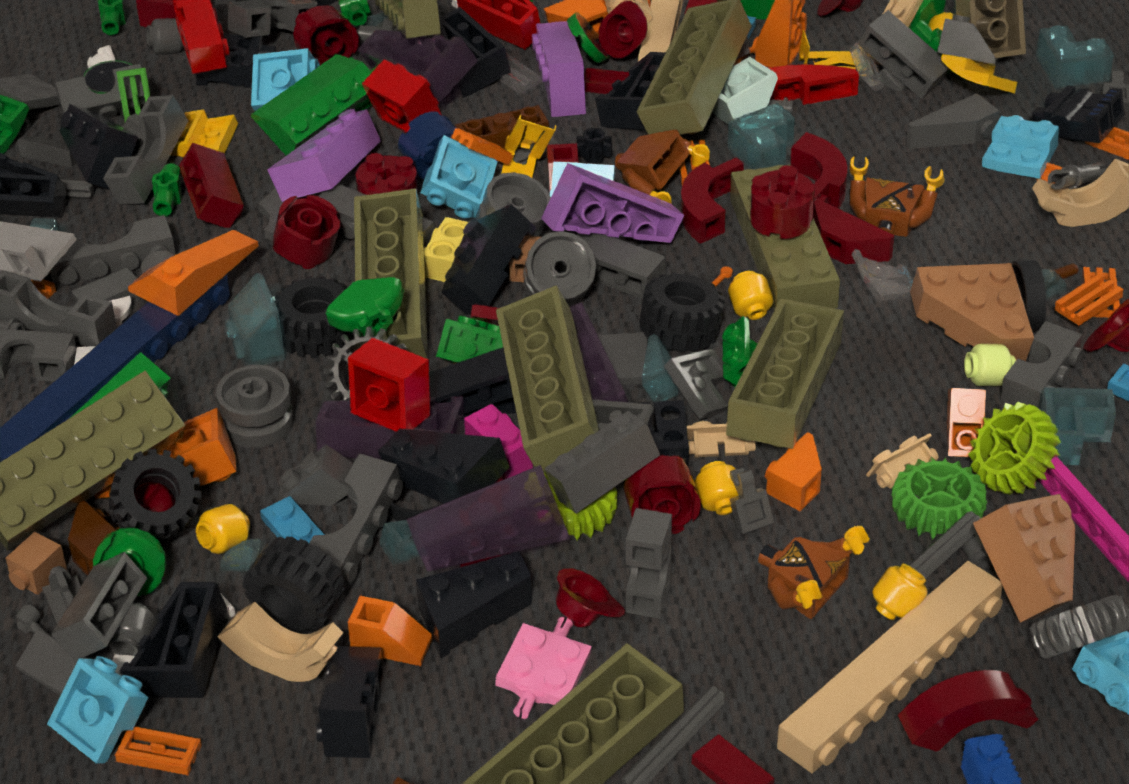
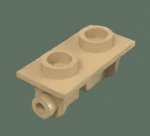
[687,421,756,458]
[866,433,938,489]

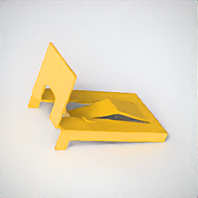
[799,30,866,75]
[501,114,556,178]

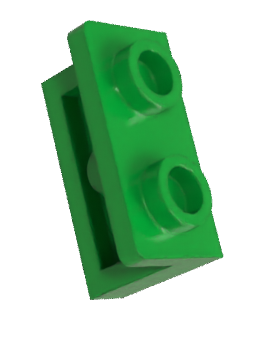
[722,316,758,387]

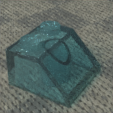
[225,272,285,366]

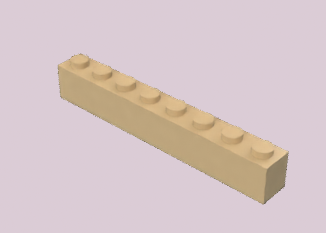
[777,561,1003,774]

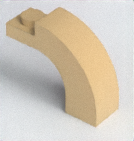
[1032,159,1129,227]
[217,602,343,682]

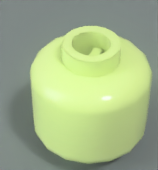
[964,344,1016,386]

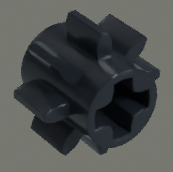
[577,128,612,164]

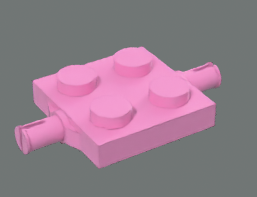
[495,617,592,719]

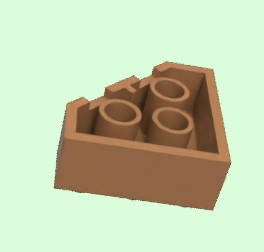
[910,263,1034,361]
[973,494,1075,623]

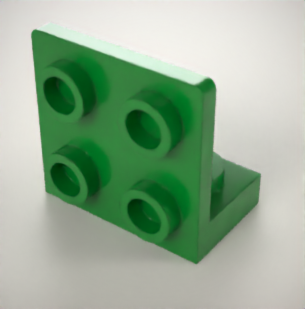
[436,315,503,363]

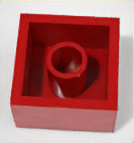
[362,59,442,133]
[348,338,430,432]

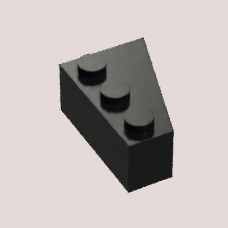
[59,104,139,189]
[441,204,536,315]

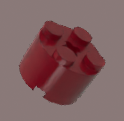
[293,5,359,65]
[356,153,418,195]
[750,165,815,239]
[273,195,340,269]
[624,455,701,534]

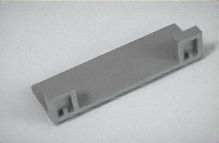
[0,221,77,281]

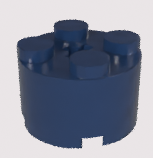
[398,112,457,180]

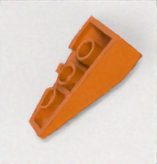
[752,0,807,67]
[128,230,259,316]
[94,408,236,499]

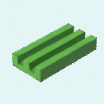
[116,67,150,122]

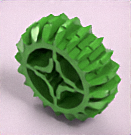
[892,456,987,540]

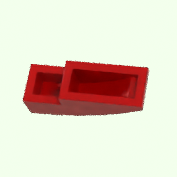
[768,65,859,105]

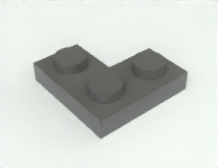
[664,348,728,420]

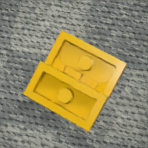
[941,54,1017,93]
[171,109,238,157]

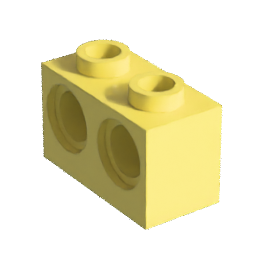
[424,217,469,282]

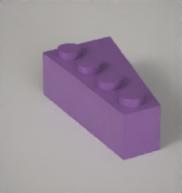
[532,21,586,117]
[267,109,381,202]
[541,163,684,243]

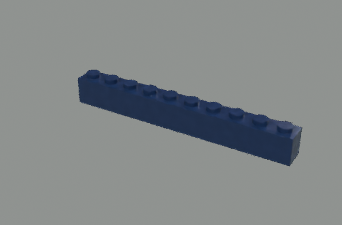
[0,274,230,462]

